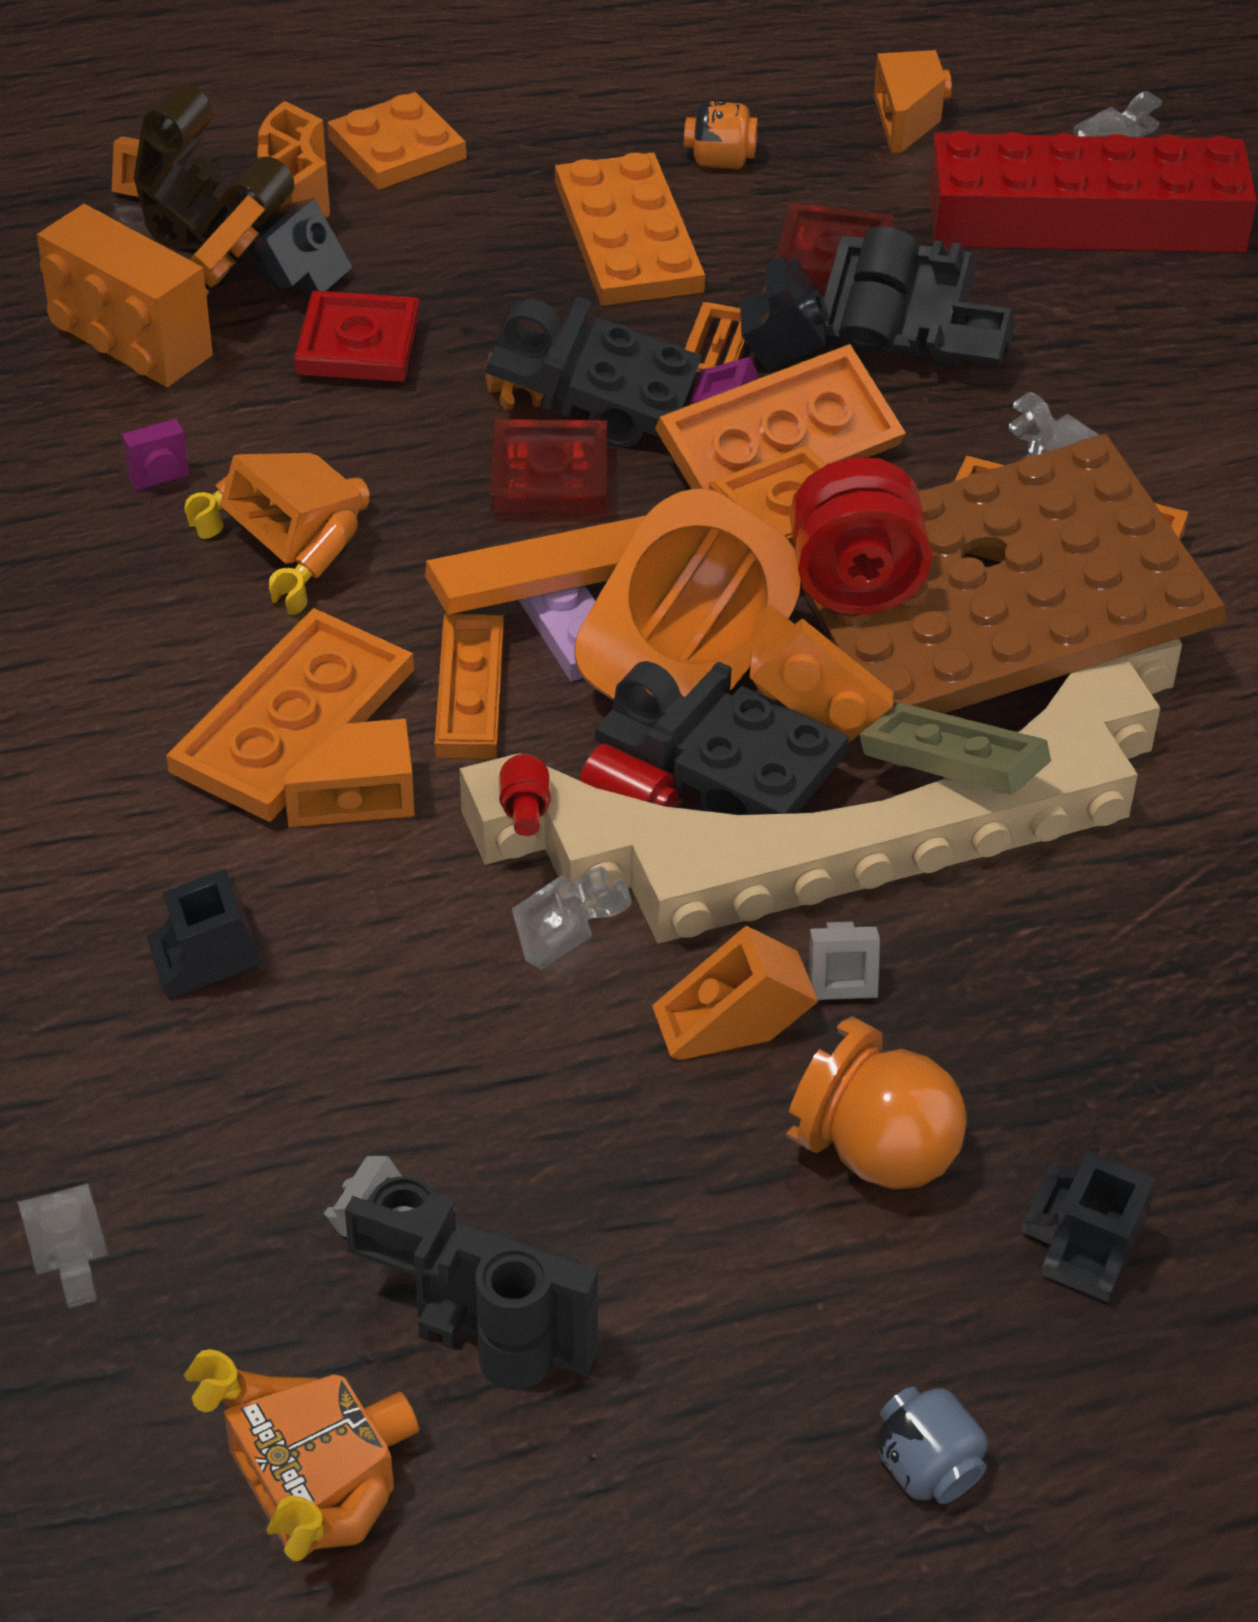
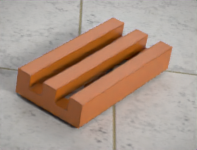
[685,302,748,378]

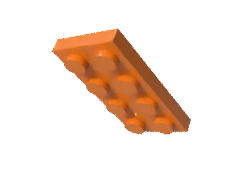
[555,152,705,306]
[655,344,906,490]
[166,608,414,822]

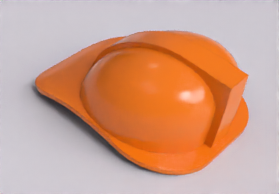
[574,489,801,701]

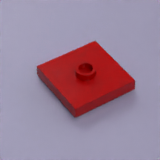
[294,291,420,382]

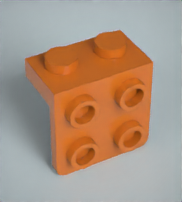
[749,605,894,744]

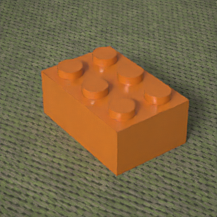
[37,204,213,388]

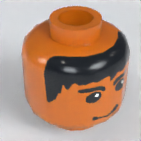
[684,101,758,170]

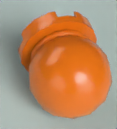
[786,1016,968,1190]

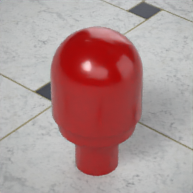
[498,754,551,836]

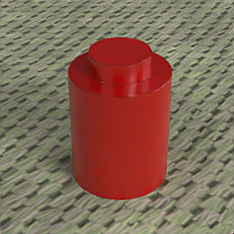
[579,743,679,808]

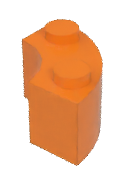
[258,101,330,218]

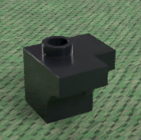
[248,198,352,298]
[740,255,829,372]
[147,869,263,1000]
[1022,1151,1155,1304]

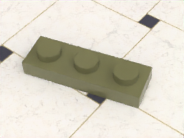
[859,703,1051,795]

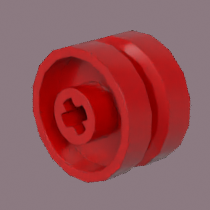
[789,457,933,615]

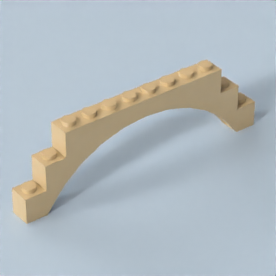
[460,639,1182,944]

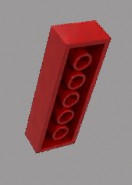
[929,131,1257,252]

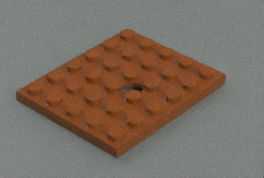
[800,434,1226,716]

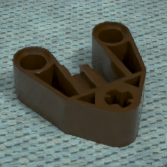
[134,83,295,249]

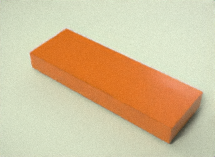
[434,614,504,759]

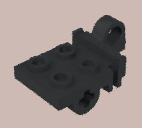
[824,227,1015,368]
[485,297,702,448]
[595,661,849,815]
[345,1176,598,1390]

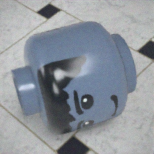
[875,1387,987,1504]

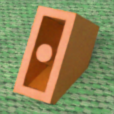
[874,50,952,154]
[283,718,415,828]
[652,926,818,1060]

